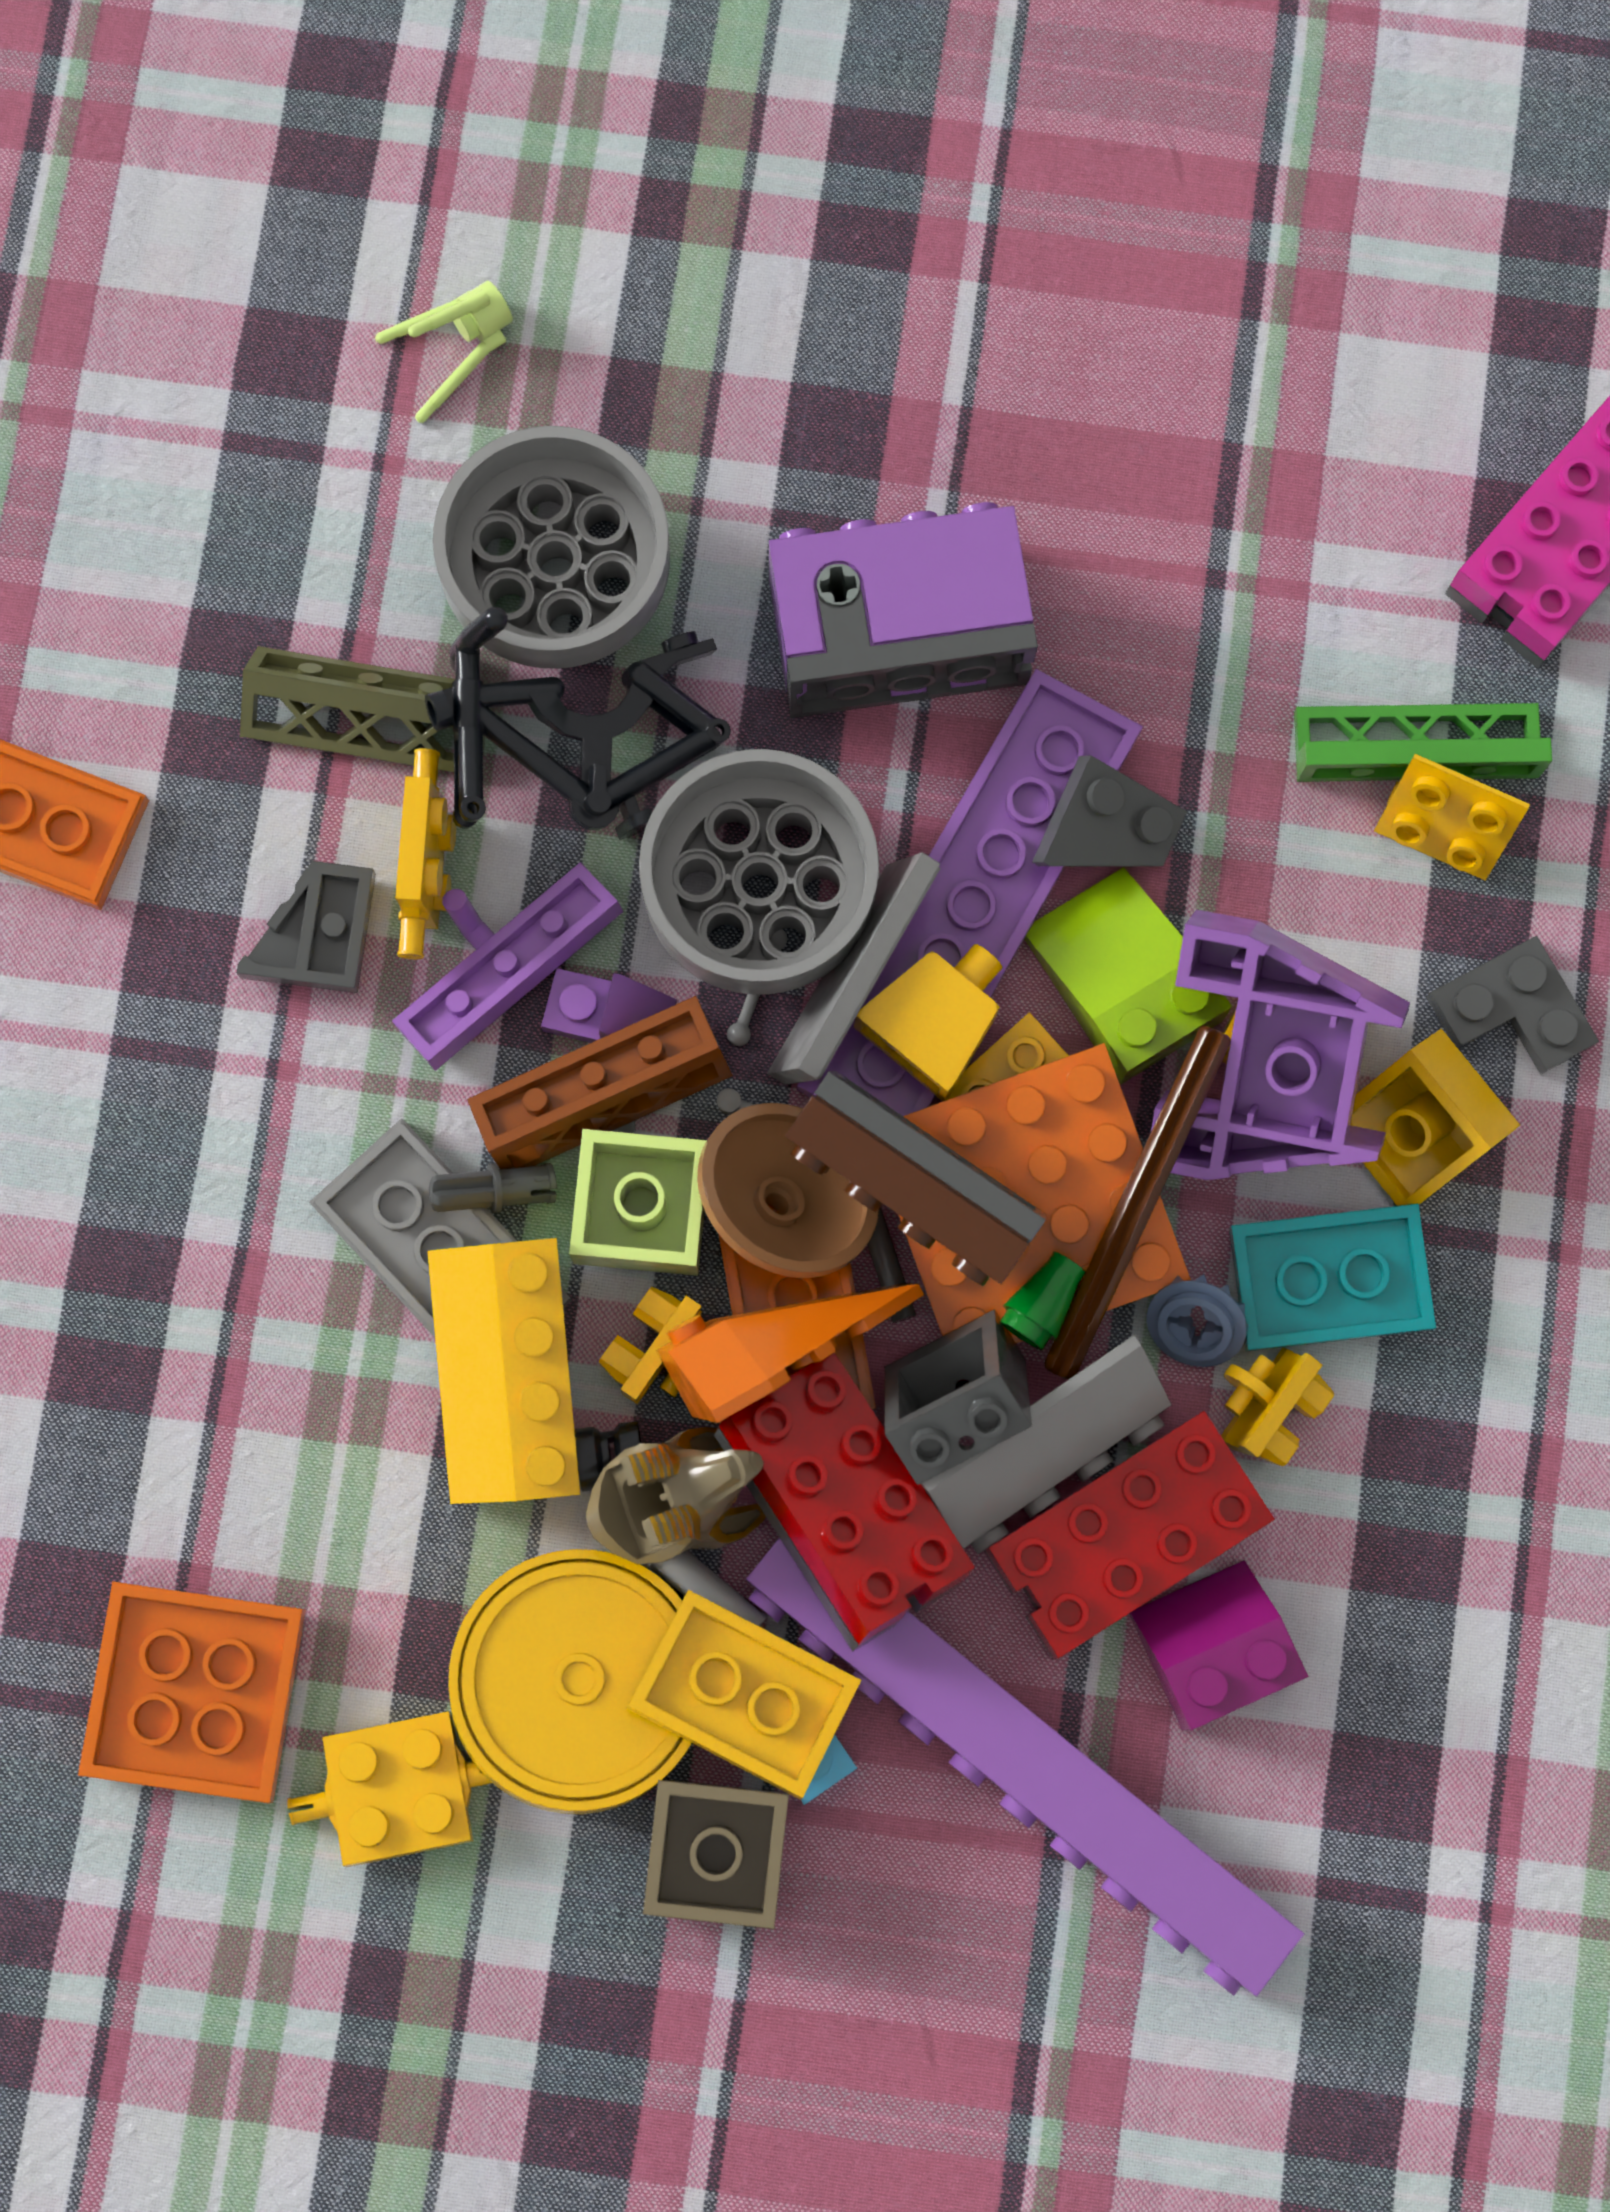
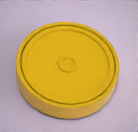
[448,1549,691,1814]

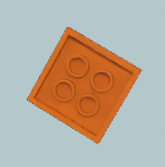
[78,1581,306,1804]

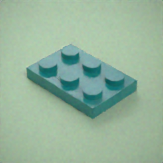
[1229,1204,1436,1352]

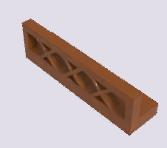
[467,996,733,1169]

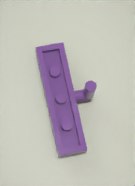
[392,862,623,1071]

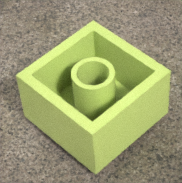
[569,1129,707,1276]

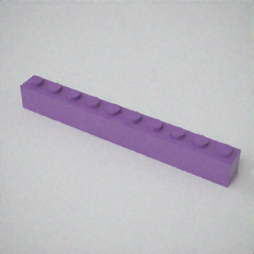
[746,1538,1304,1997]

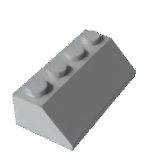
[921,1335,1172,1554]

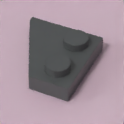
[1032,755,1187,867]
[236,861,376,993]

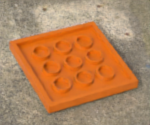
[898,1043,1191,1343]

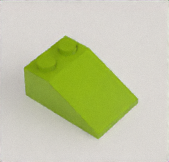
[1025,867,1232,1085]

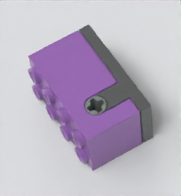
[769,502,1038,719]

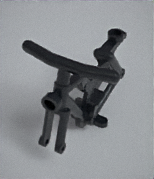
[425,607,731,840]

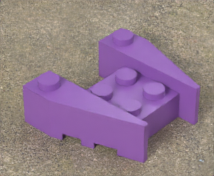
[1151,909,1410,1180]

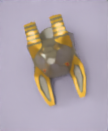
[585,1427,766,1564]

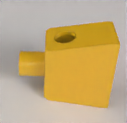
[854,944,1003,1101]

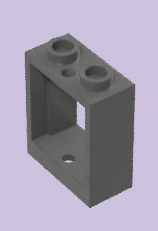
[884,1309,1032,1485]

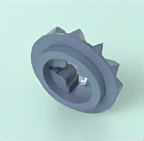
[1147,1274,1249,1367]

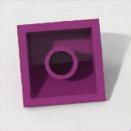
[1129,1560,1309,1731]

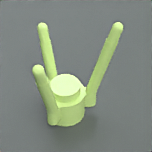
[375,281,513,423]

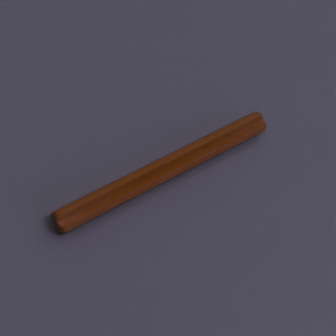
[1044,1026,1231,1380]

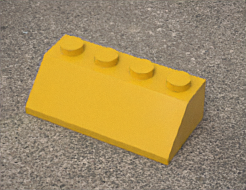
[427,1238,580,1504]

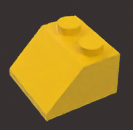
[1350,1028,1521,1206]

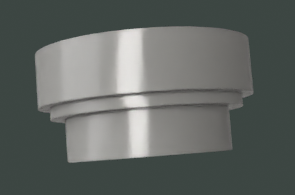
[433,426,670,669]
[639,749,879,995]

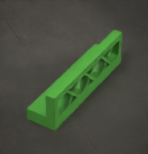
[1294,703,1552,782]

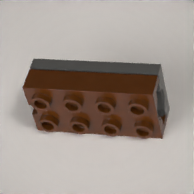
[785,1071,1046,1286]

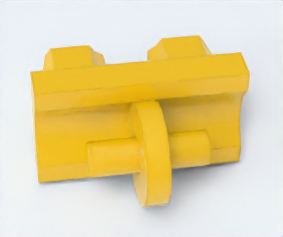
[599,1286,702,1405]
[1221,1348,1335,1467]

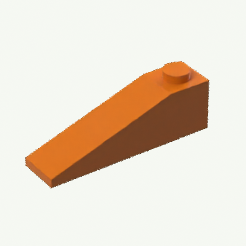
[656,1283,924,1423]

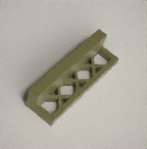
[240,646,494,772]

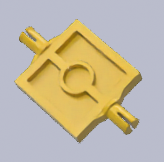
[395,748,456,960]
[287,1711,492,1868]

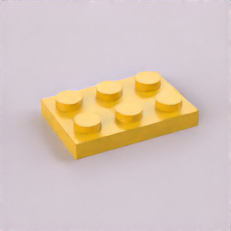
[627,1589,861,1800]

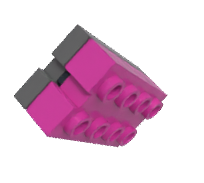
[1445,395,1610,669]

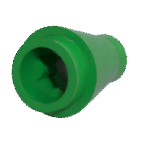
[999,1251,1086,1351]

